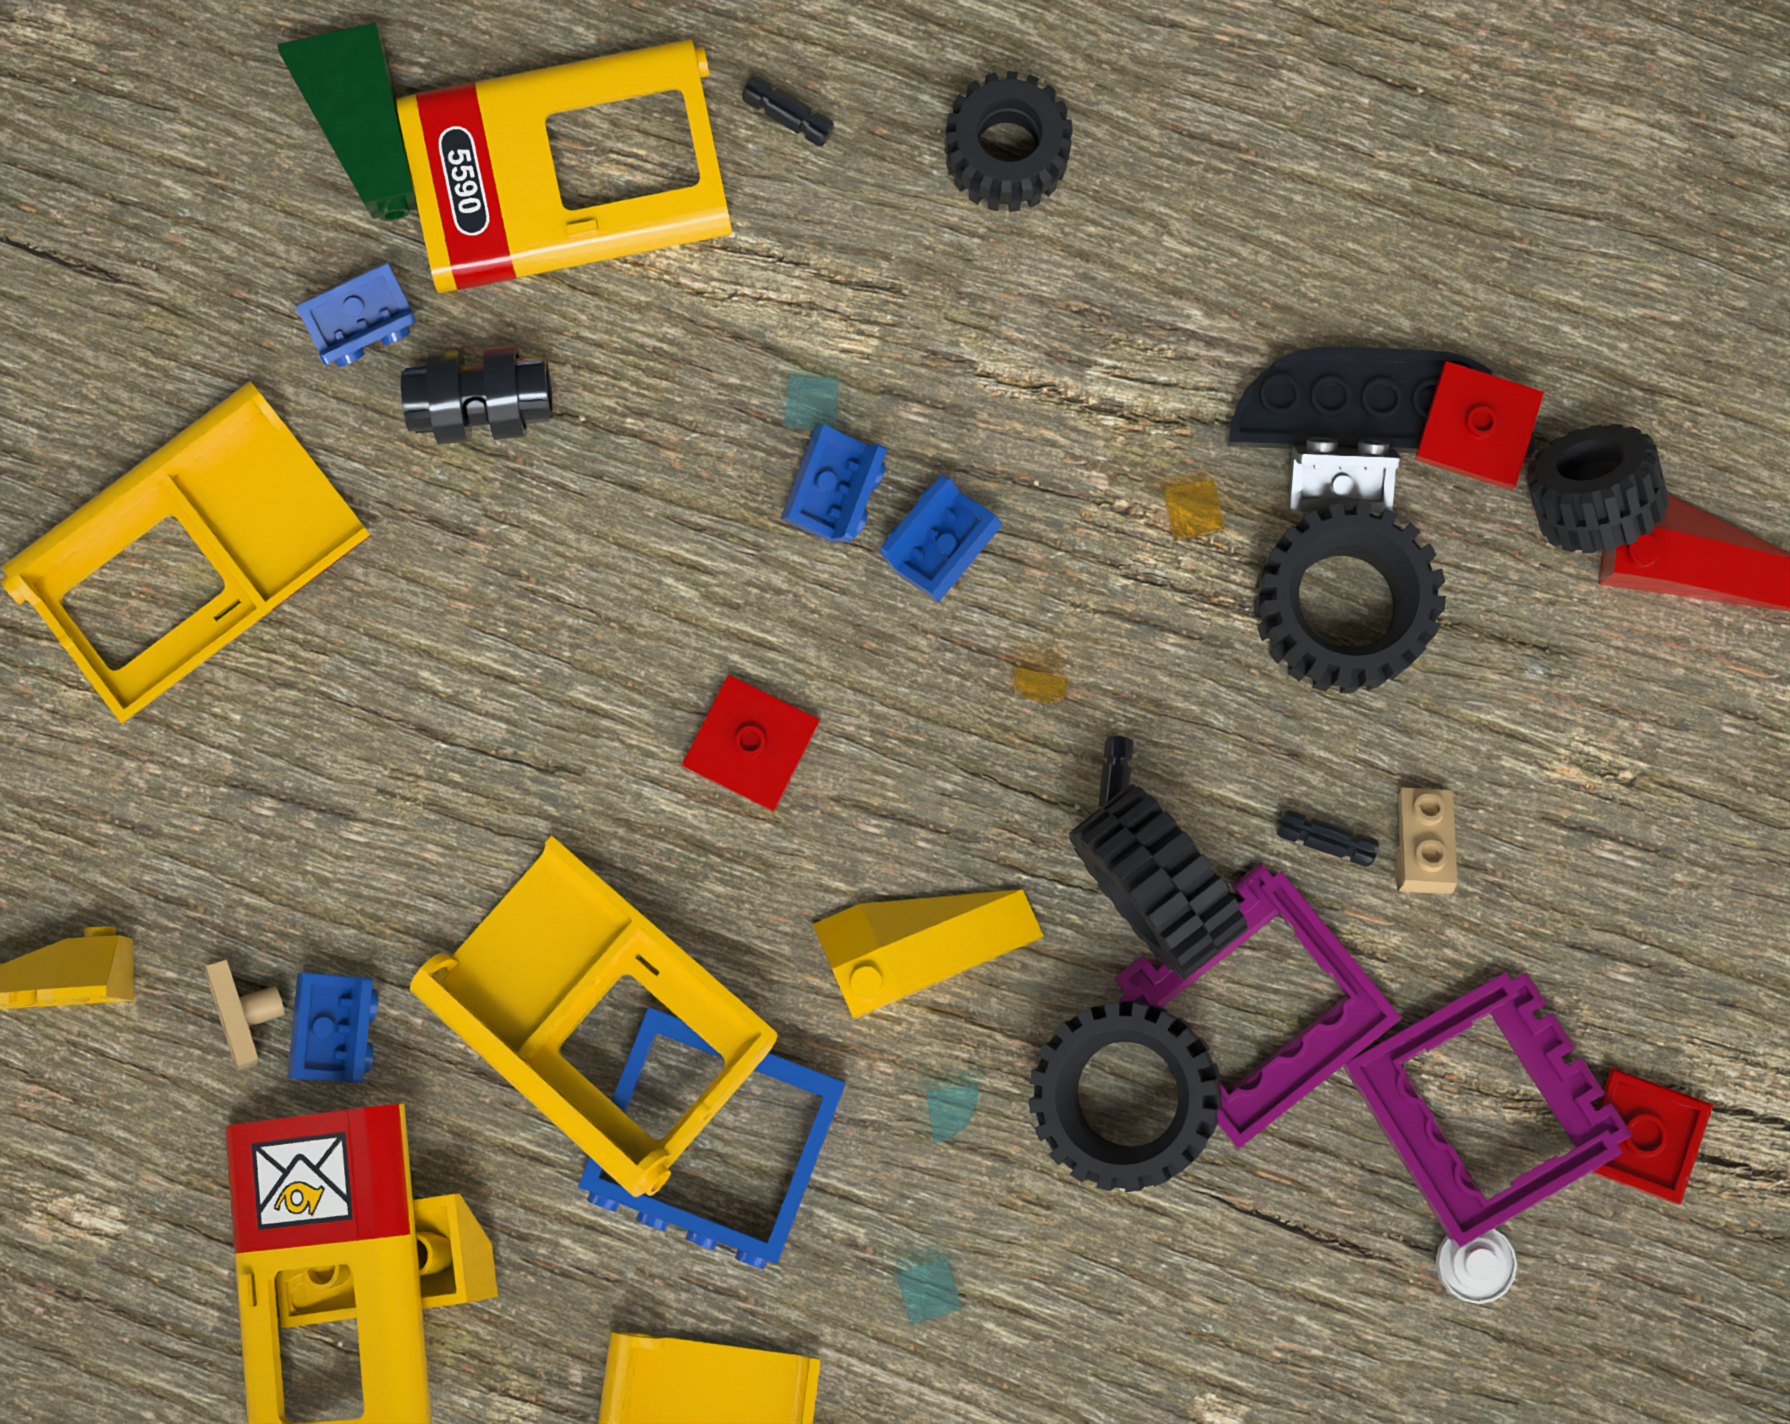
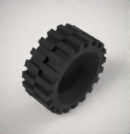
[1254,502,1446,693]
[1068,784,1248,980]
[1028,1001,1222,1192]

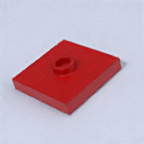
[1414,361,1544,491]
[681,674,820,813]
[1591,1067,1714,1205]

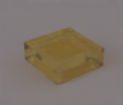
[1163,479,1224,542]
[1012,667,1068,706]

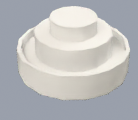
[1436,1229,1517,1304]

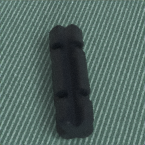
[742,76,834,146]
[1098,736,1134,807]
[1277,810,1379,867]

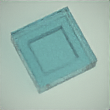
[784,375,840,431]
[896,1258,962,1325]

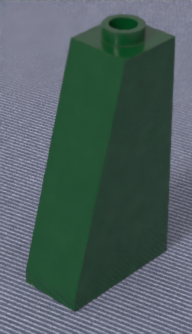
[277,22,418,221]

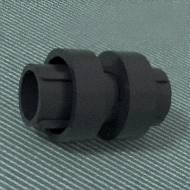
[401,345,553,445]

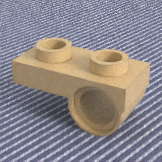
[1395,787,1458,895]

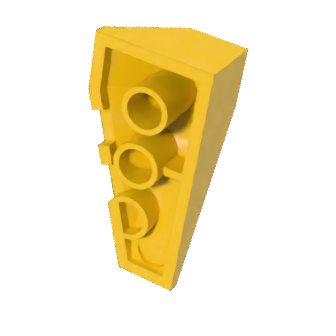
[812,889,1044,1020]
[0,927,134,1009]
[275,1193,498,1328]

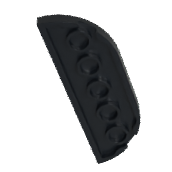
[1227,347,1535,458]

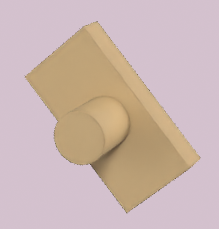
[205,959,285,1072]

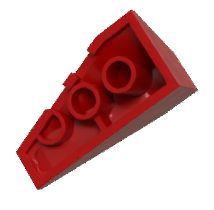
[1599,494,1790,612]

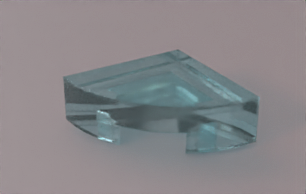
[926,1084,978,1144]

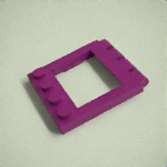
[1114,863,1402,1150]
[1343,972,1632,1250]

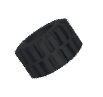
[945,71,1073,212]
[1526,424,1669,553]

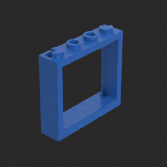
[578,1007,846,1269]

